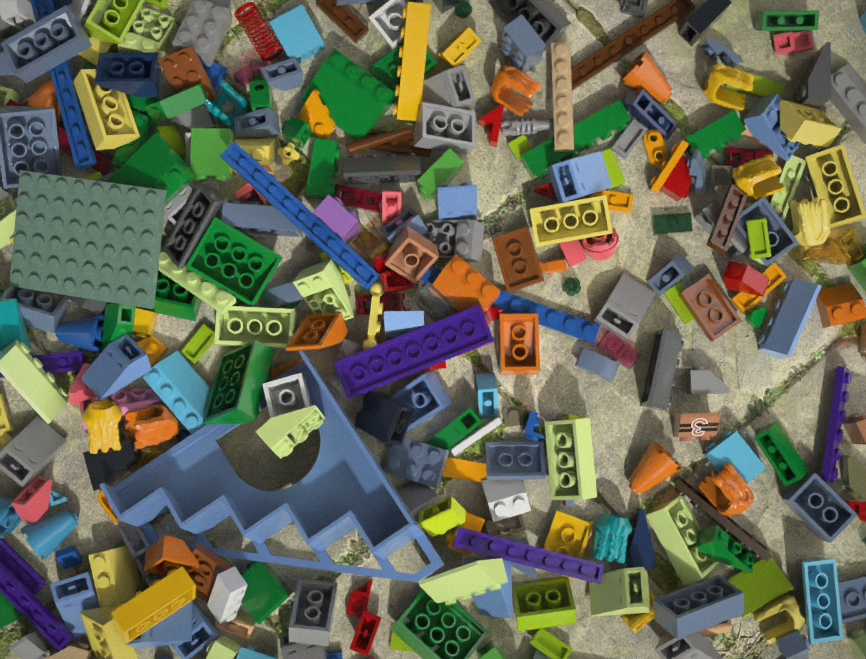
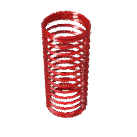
[234,2,283,62]

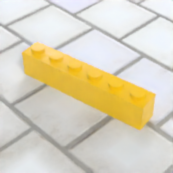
[393,2,431,122]

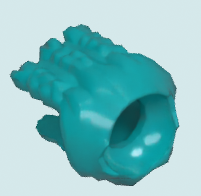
[204,81,248,127]
[592,513,632,564]

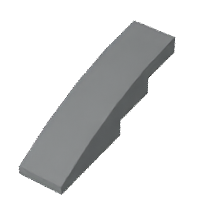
[116,522,165,586]

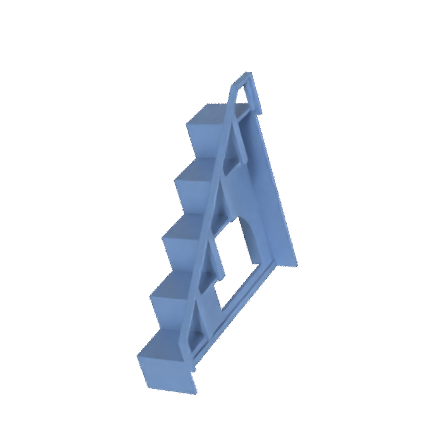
[99,350,445,583]

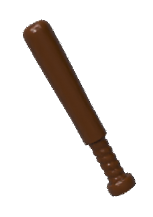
[346,122,416,154]

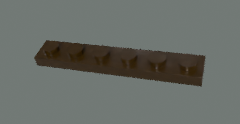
[674,476,771,561]

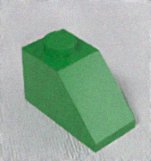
[281,117,312,149]

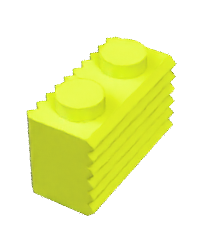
[419,496,466,537]

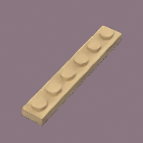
[551,42,574,152]

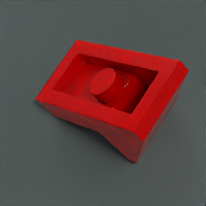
[478,105,504,147]

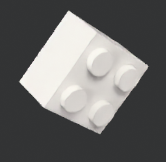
[369,0,407,50]
[262,373,312,418]

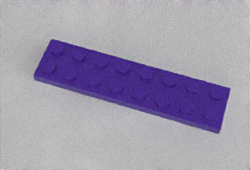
[333,305,494,399]

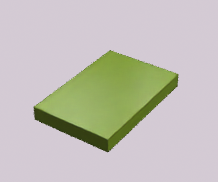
[727,557,793,619]

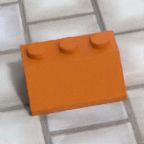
[430,255,501,314]

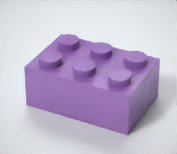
[313,194,361,245]

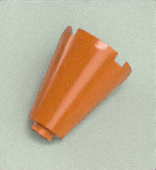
[619,51,672,103]
[21,77,61,124]
[628,440,682,494]

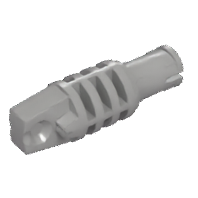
[501,117,554,136]

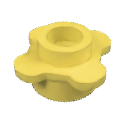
[277,143,300,165]

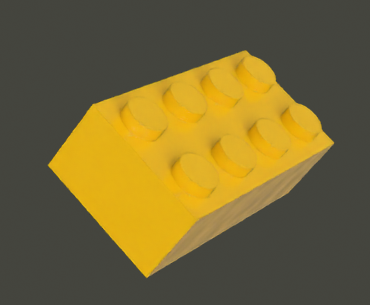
[111,566,196,644]

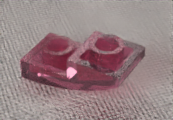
[234,61,272,86]
[596,331,641,370]

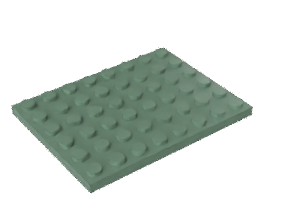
[9,170,167,309]

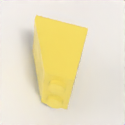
[231,137,276,175]

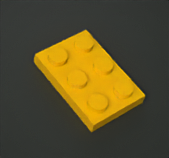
[542,510,593,580]

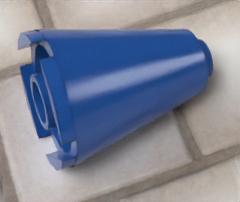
[55,315,105,353]

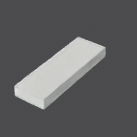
[451,417,503,456]

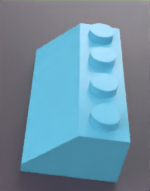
[142,351,212,434]
[801,557,843,644]

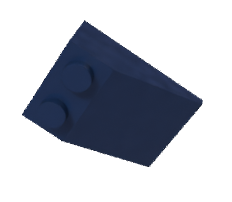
[95,52,161,97]

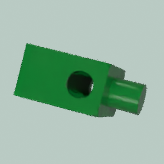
[249,73,275,113]

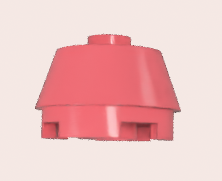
[580,227,619,261]

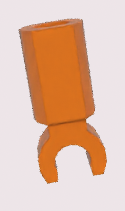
[539,258,567,274]

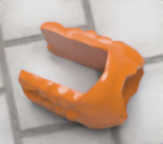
[488,65,542,116]
[124,404,179,449]
[698,463,754,518]

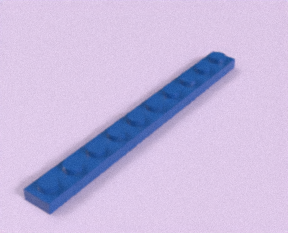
[31,0,97,171]
[220,141,380,290]
[417,266,600,344]

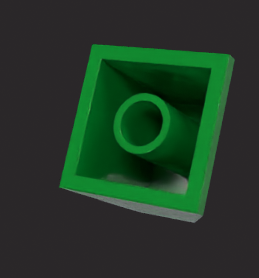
[240,561,293,625]

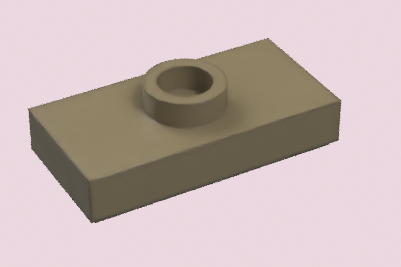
[484,514,526,538]

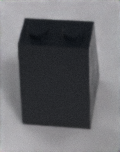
[355,391,416,445]
[83,439,144,491]

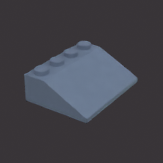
[0,106,62,189]

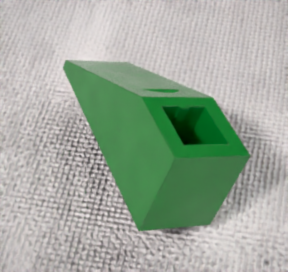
[101,304,136,352]
[425,407,482,450]
[696,525,754,573]

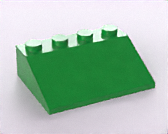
[301,49,395,140]
[106,132,197,207]
[185,217,283,307]
[122,270,202,321]
[202,339,274,424]
[389,589,489,659]

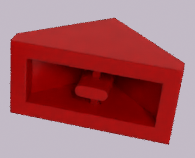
[380,271,413,294]
[349,611,382,656]

